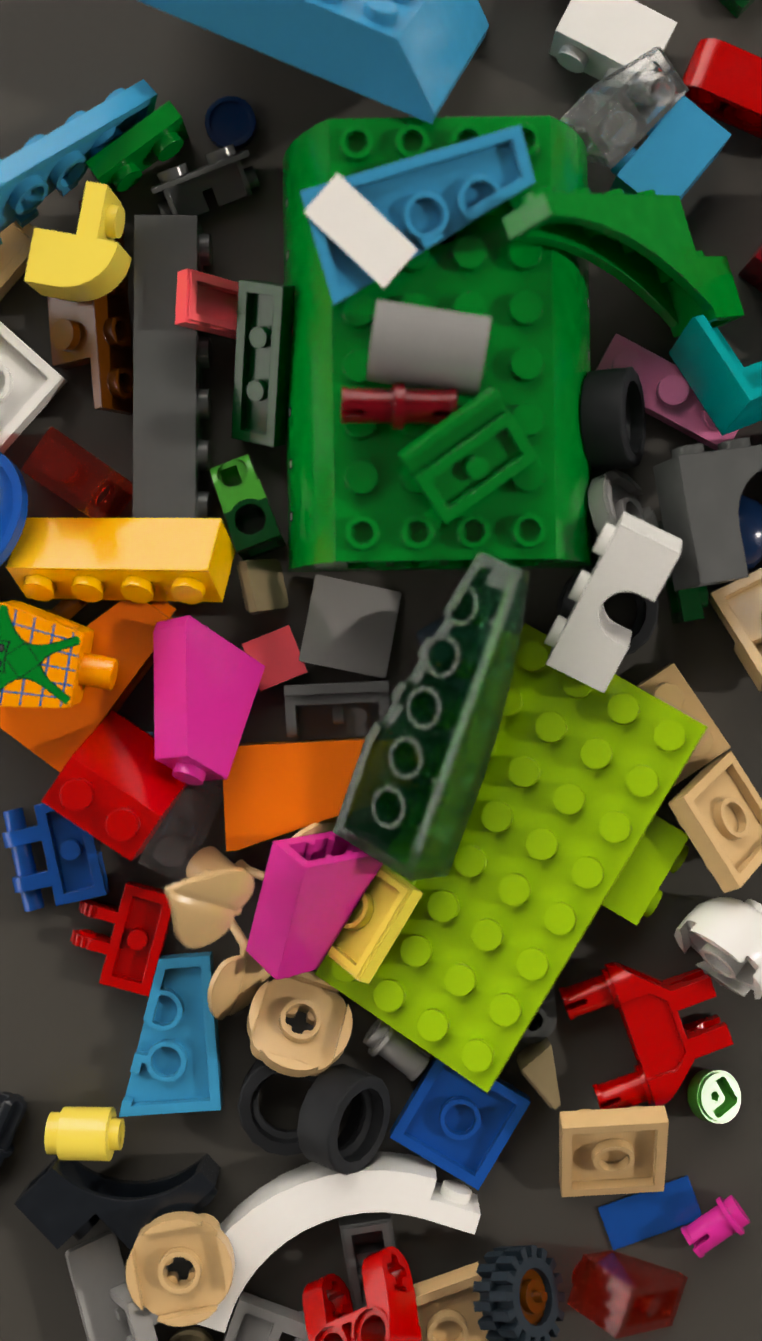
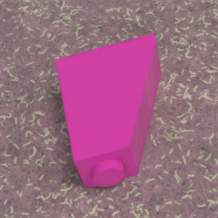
[153,615,265,786]
[246,827,386,980]

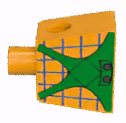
[0,600,118,708]

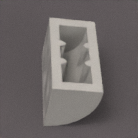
[366,299,492,398]

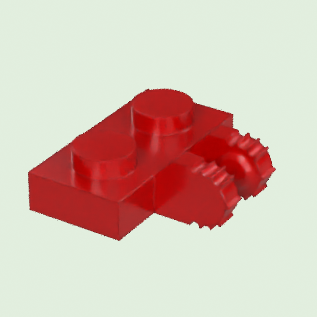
[70,881,172,997]

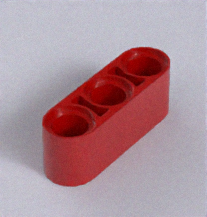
[677,38,762,139]

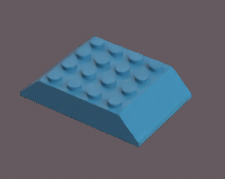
[137,0,489,124]

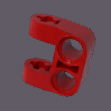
[302,1246,422,1341]

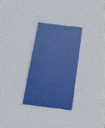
[598,1175,702,1250]

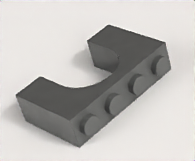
[653,437,762,591]

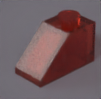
[567,1250,688,1339]

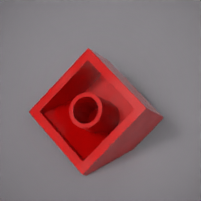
[41,710,188,861]

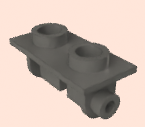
[151,144,260,215]

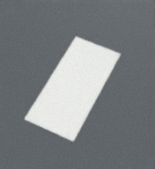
[303,173,418,289]

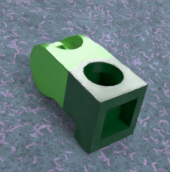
[210,454,286,561]

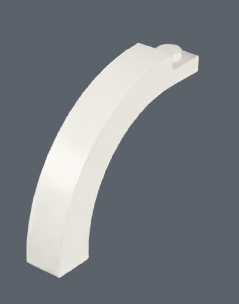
[193,1152,481,1333]

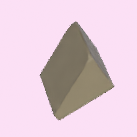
[237,558,289,615]
[516,1037,561,1110]

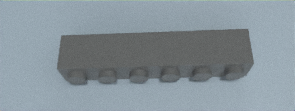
[133,215,213,518]

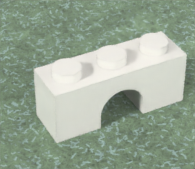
[544,511,683,693]

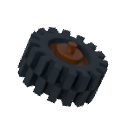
[473,1245,565,1341]

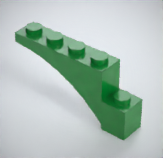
[502,187,745,338]

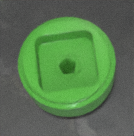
[687,1069,741,1124]

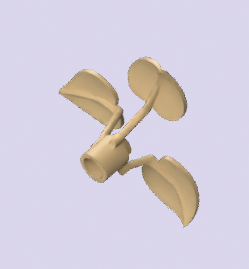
[165,815,346,1020]

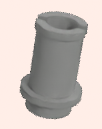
[363,1019,431,1081]

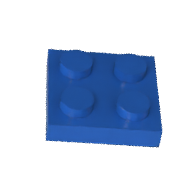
[389,1057,531,1190]

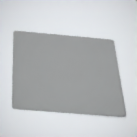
[299,574,401,678]

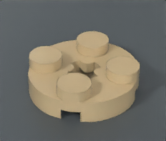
[247,971,353,1077]
[125,1211,235,1327]

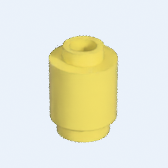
[44,1106,125,1161]

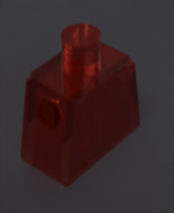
[21,426,133,518]

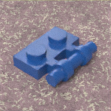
[2,803,110,912]

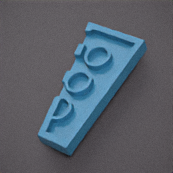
[0,79,158,245]
[300,124,536,307]

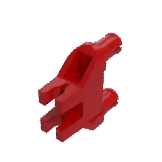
[558,962,734,1109]

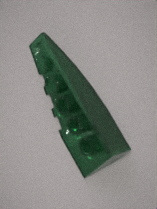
[333,552,529,881]

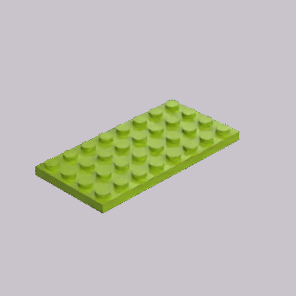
[314,623,708,1093]

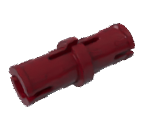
[341,383,457,429]

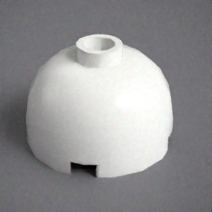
[674,897,762,999]

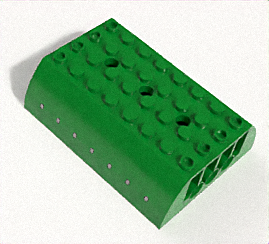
[283,115,593,572]

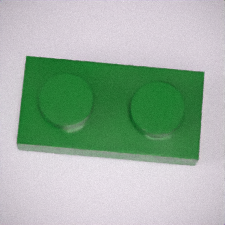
[85,100,189,192]

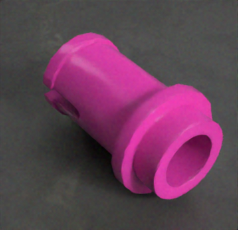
[680,1195,751,1259]

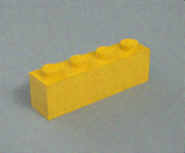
[6,517,235,604]

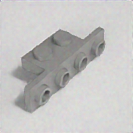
[65,1231,159,1341]

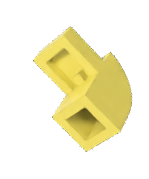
[24,181,132,302]

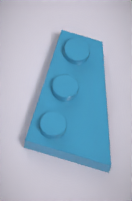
[119,951,224,1117]

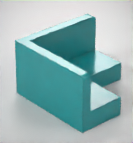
[669,314,762,436]

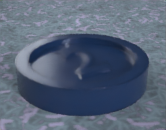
[205,96,257,150]

